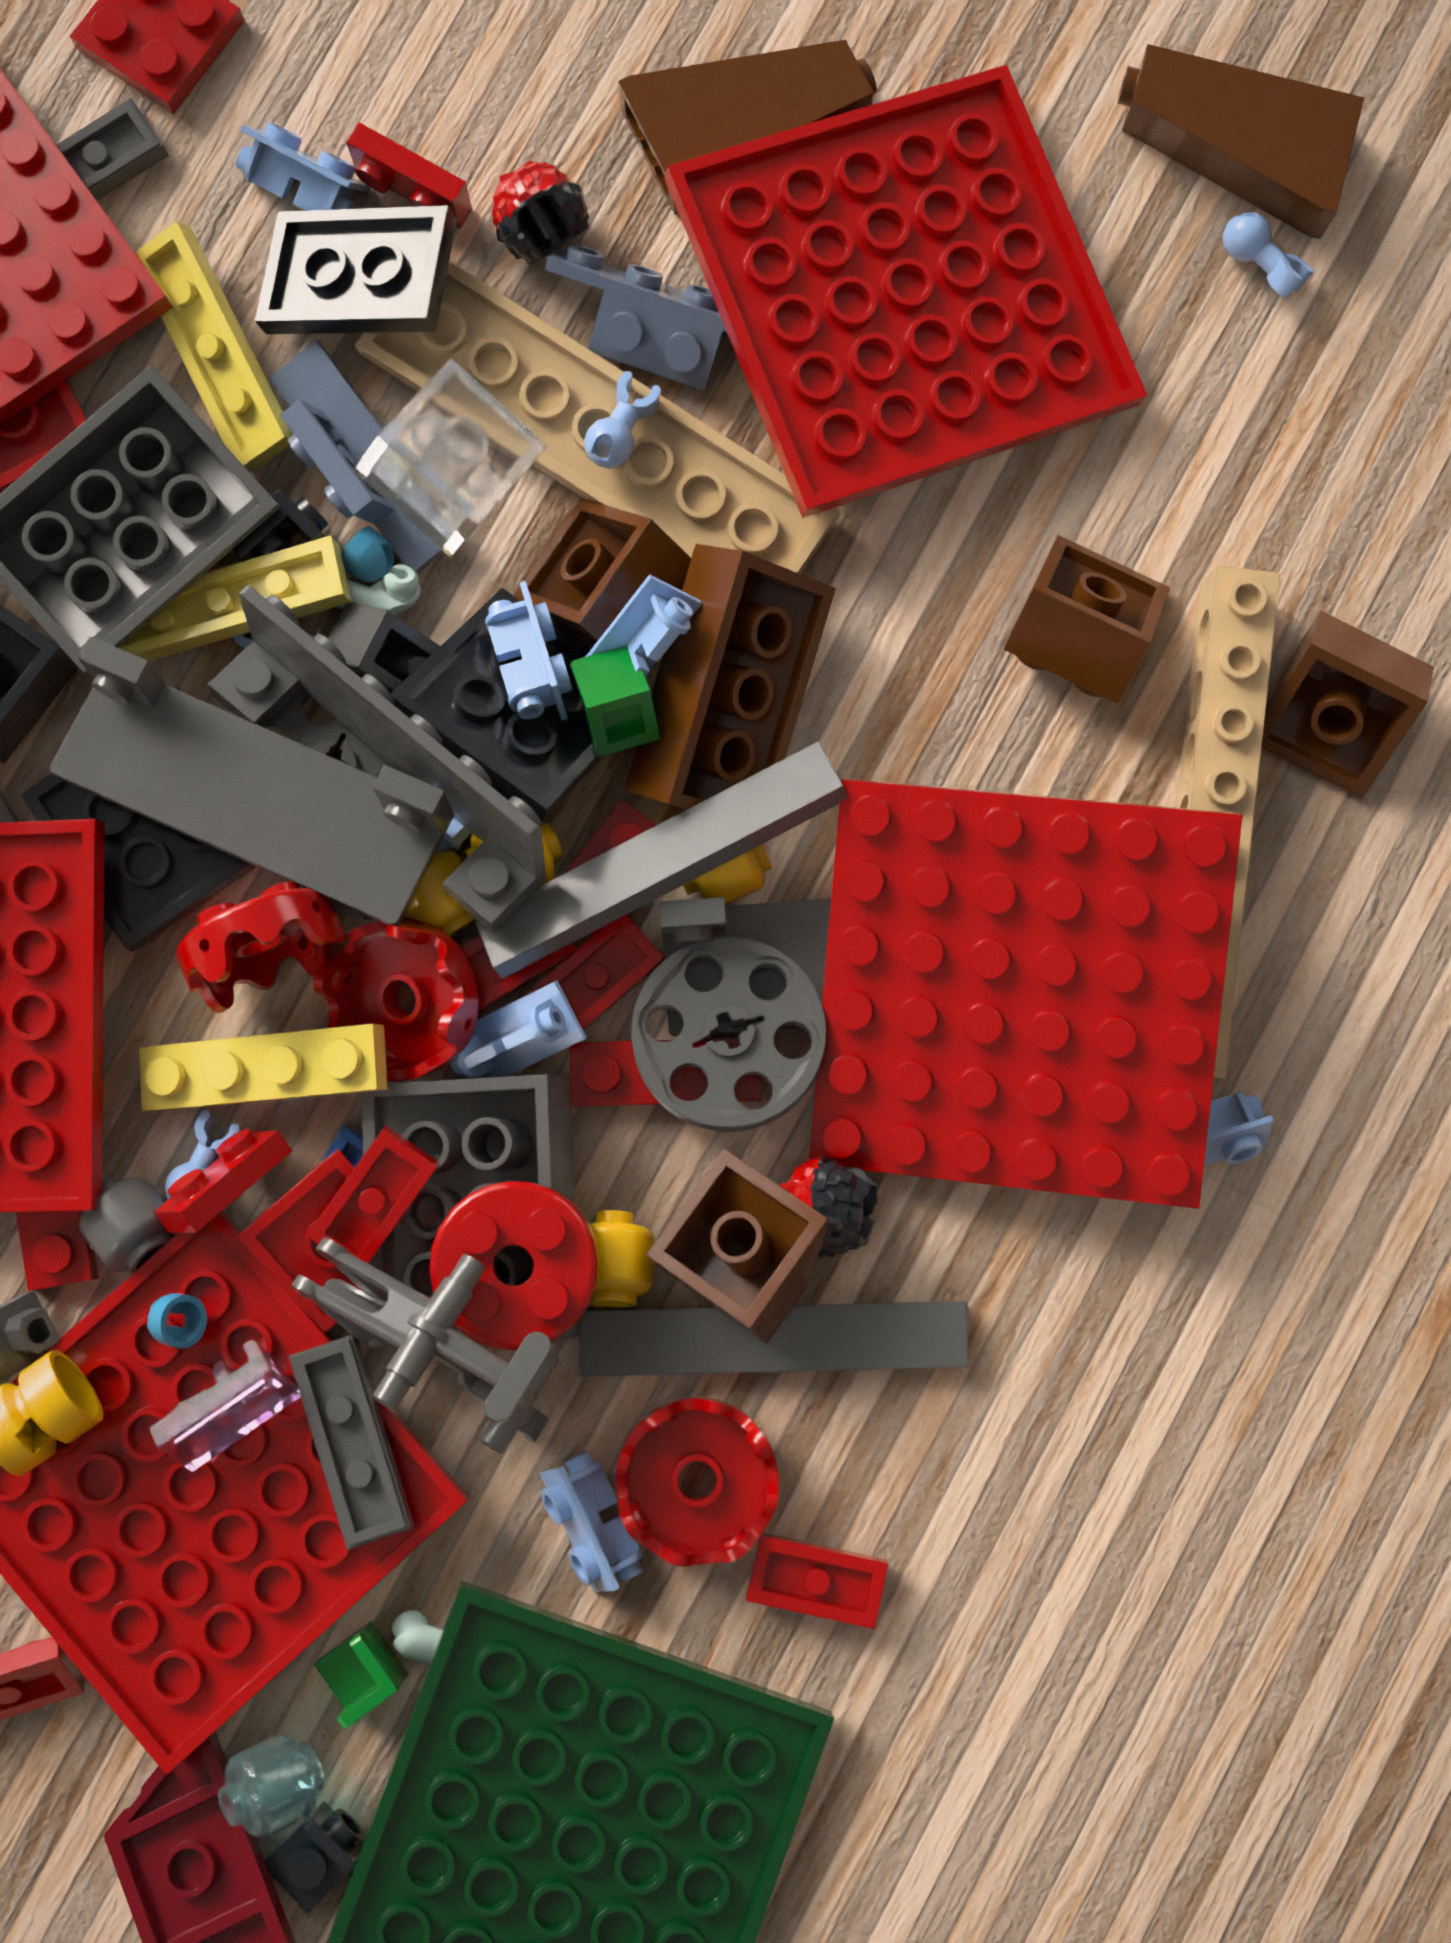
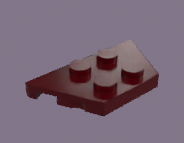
[103,1732,296,1943]

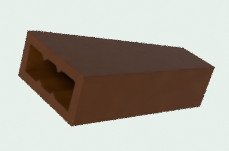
[618,40,877,215]
[1117,44,1364,239]

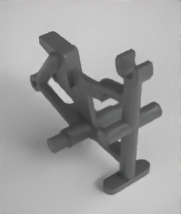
[291,1237,560,1454]

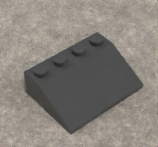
[0,365,280,675]
[362,1074,580,1347]

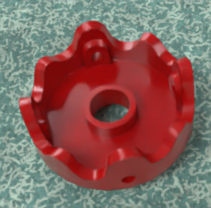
[176,881,347,1013]
[313,917,479,1082]
[429,1181,600,1351]
[615,1397,779,1567]

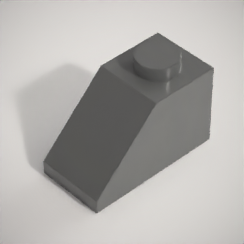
[328,602,440,694]

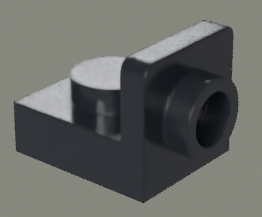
[231,489,329,562]
[265,1801,365,1914]

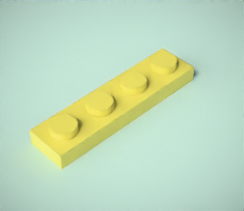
[135,221,293,473]
[119,536,351,662]
[139,1024,388,1112]

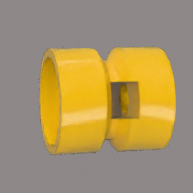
[0,1350,103,1477]

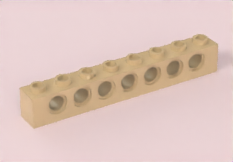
[1176,565,1280,1082]

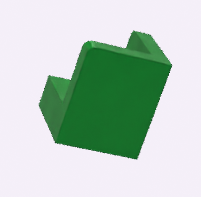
[570,645,660,757]
[314,1620,408,1730]

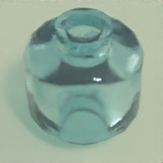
[218,1734,324,1838]

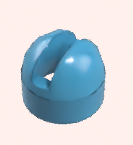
[341,526,395,582]
[147,1293,207,1349]

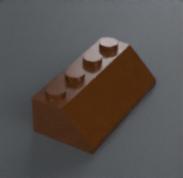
[624,544,836,809]

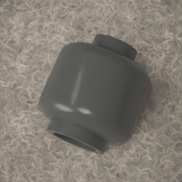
[78,1177,176,1274]

